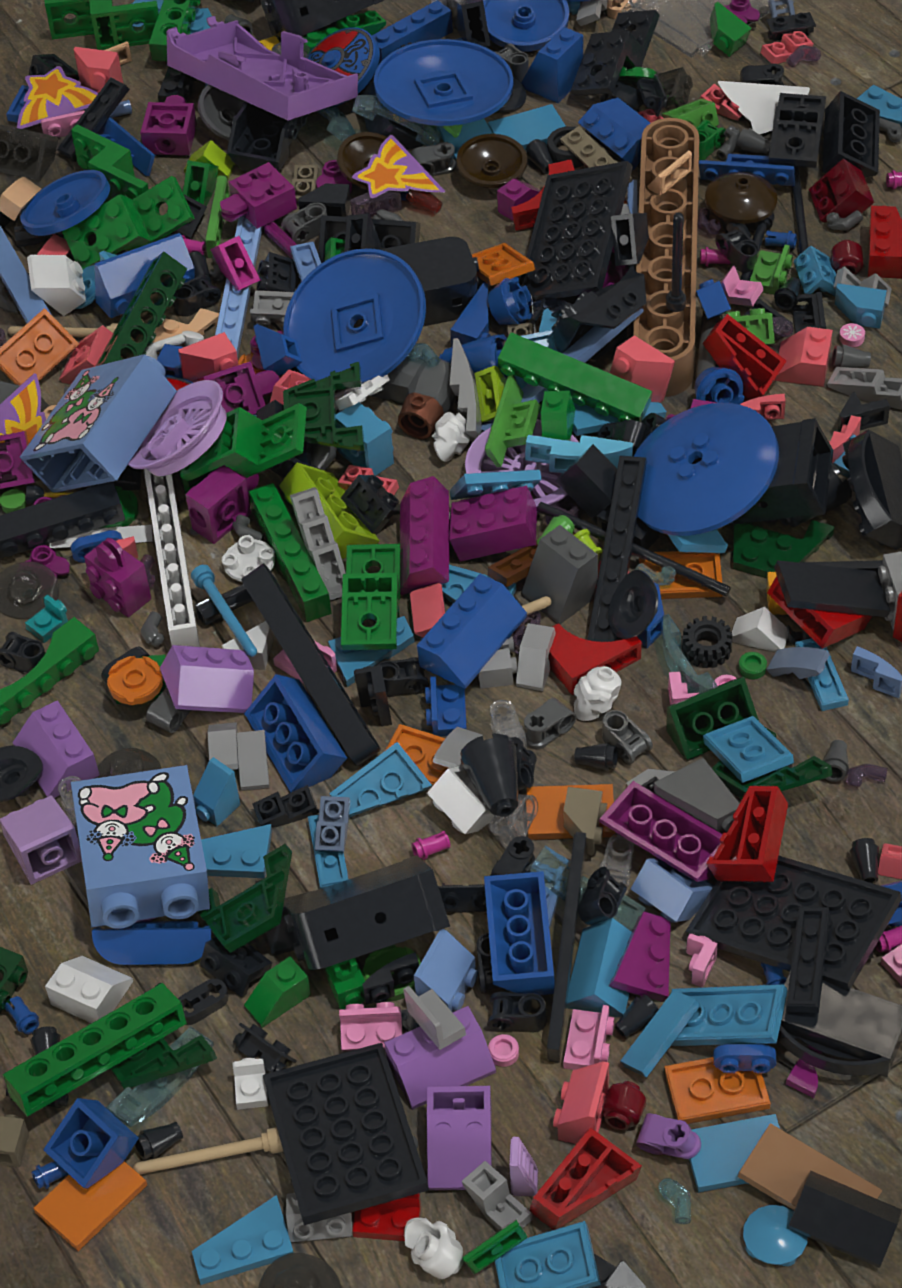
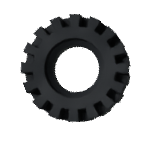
[682,616,733,668]

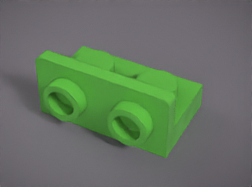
[662,98,719,128]
[750,245,793,295]
[719,308,775,344]

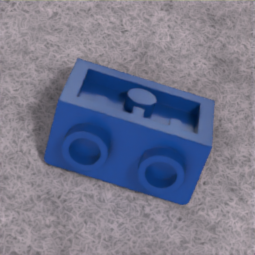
[425,676,467,737]

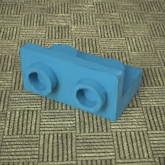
[794,245,836,296]

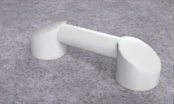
[144,331,204,360]

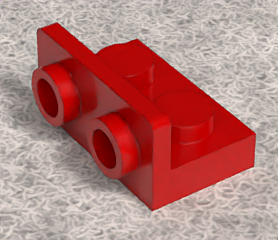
[352,1193,422,1241]

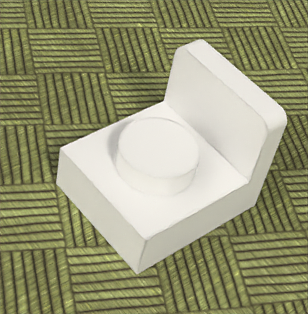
[232,1058,268,1110]

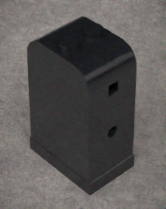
[260,0,384,38]
[361,237,480,327]
[692,418,834,526]
[284,855,450,970]

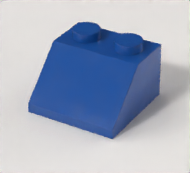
[43,1098,139,1189]

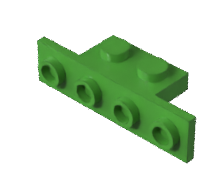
[485,375,541,468]

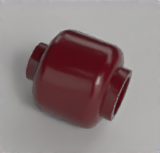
[831,240,863,275]
[602,1081,646,1130]

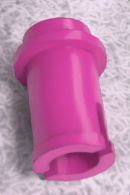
[886,170,902,189]
[182,235,206,255]
[700,247,730,266]
[411,831,451,860]
[875,926,902,953]

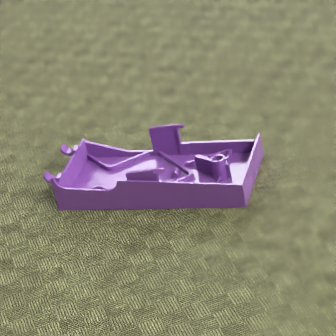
[167,16,358,120]

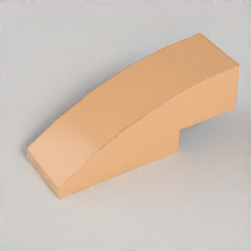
[0,177,41,221]

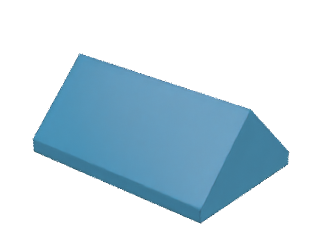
[567,918,632,1018]

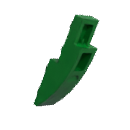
[302,10,386,54]

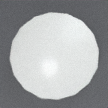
[222,535,275,582]

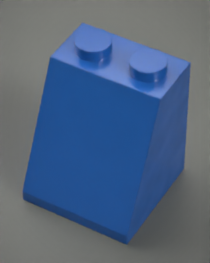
[521,27,583,103]

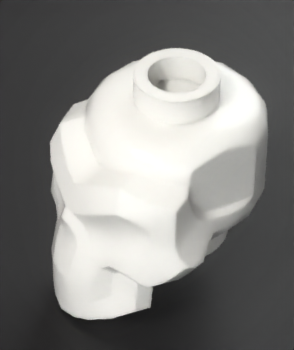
[432,412,470,462]
[574,666,621,721]
[404,1218,463,1279]

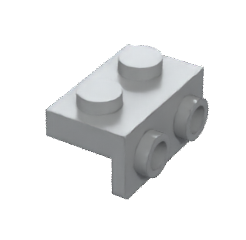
[250,291,294,325]
[286,1193,353,1242]

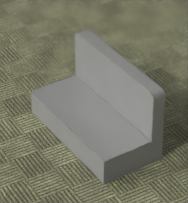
[403,986,466,1050]

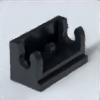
[793,292,826,333]

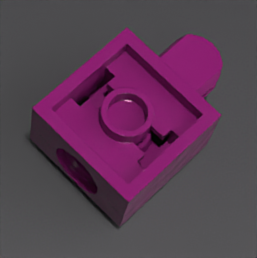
[140,95,197,155]
[220,162,297,229]
[197,361,280,415]
[0,431,36,489]
[186,465,259,544]
[84,538,152,618]

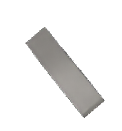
[450,338,482,442]
[827,367,902,410]
[290,487,346,600]

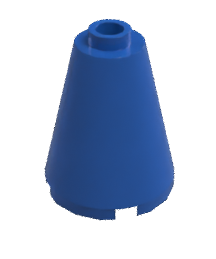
[439,334,508,377]

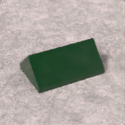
[666,676,759,760]

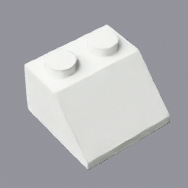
[27,255,86,316]
[427,766,498,834]
[45,956,133,1023]

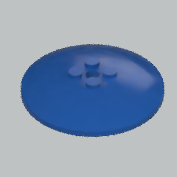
[374,39,513,126]
[283,249,426,384]
[633,403,779,536]

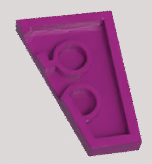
[609,912,671,1002]

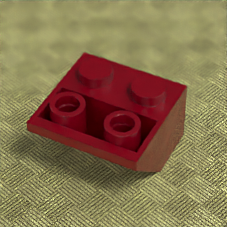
[809,159,875,223]

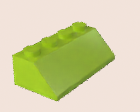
[279,462,380,559]

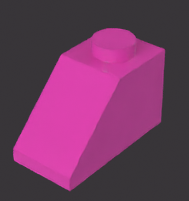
[210,236,260,291]

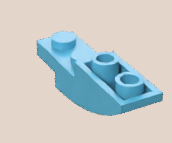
[525,435,633,473]

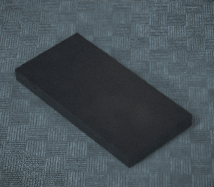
[774,560,891,617]

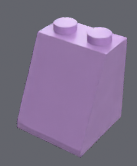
[0,795,82,885]

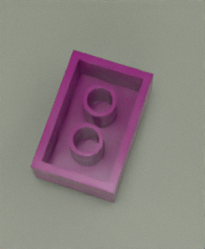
[449,486,537,561]

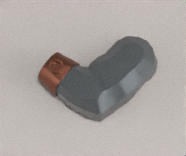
[371,349,455,439]

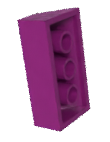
[400,476,449,595]
[599,781,722,882]

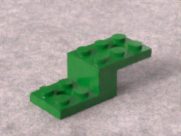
[44,0,159,50]
[71,125,149,203]
[62,176,195,269]
[181,403,307,481]
[341,544,401,650]

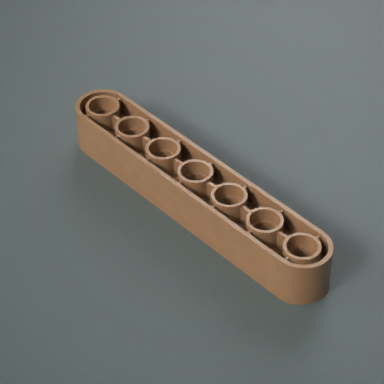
[634,118,699,397]

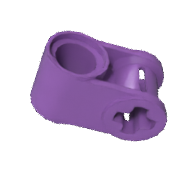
[636,1113,701,1159]

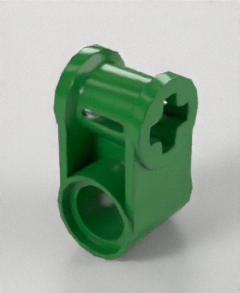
[696,120,726,160]

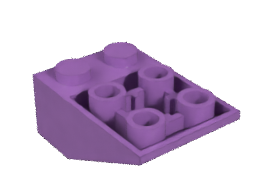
[427,1086,492,1190]

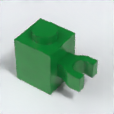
[326,958,365,1010]

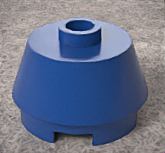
[488,277,533,325]
[694,367,744,404]

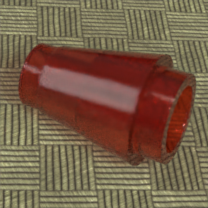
[406,189,443,214]

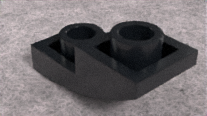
[252,785,319,827]
[362,952,419,1005]

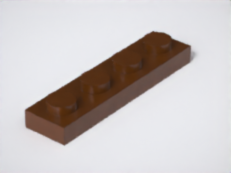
[488,532,576,587]

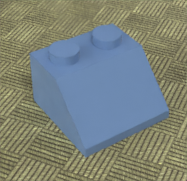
[631,858,714,923]
[414,929,478,1013]

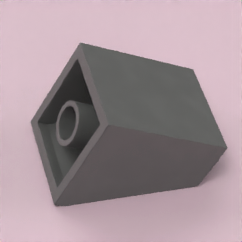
[522,525,598,624]
[654,758,740,834]

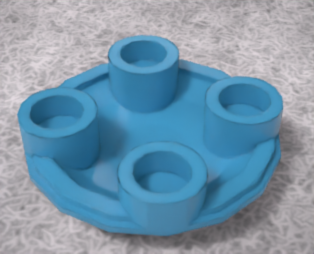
[743,1205,808,1267]

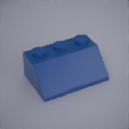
[578,98,650,170]

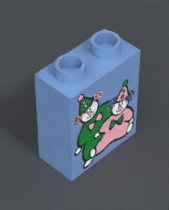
[20,354,177,493]
[71,765,210,928]

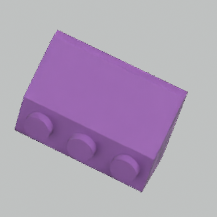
[160,645,254,713]
[13,700,100,798]
[384,1006,496,1110]

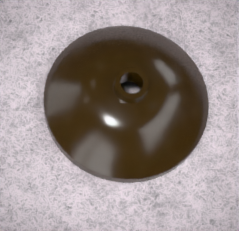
[337,132,388,190]
[456,134,527,188]
[705,172,778,224]

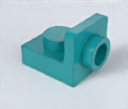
[25,595,68,643]

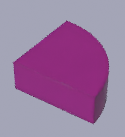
[786,1059,818,1098]

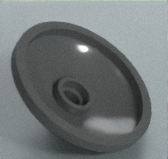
[198,85,246,140]

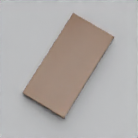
[738,1123,882,1211]

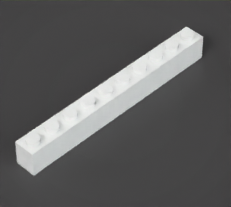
[144,468,200,647]

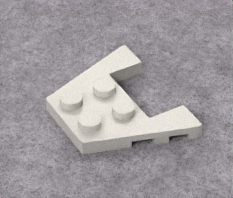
[335,375,390,411]

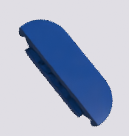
[92,921,211,965]

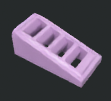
[510,1137,538,1196]

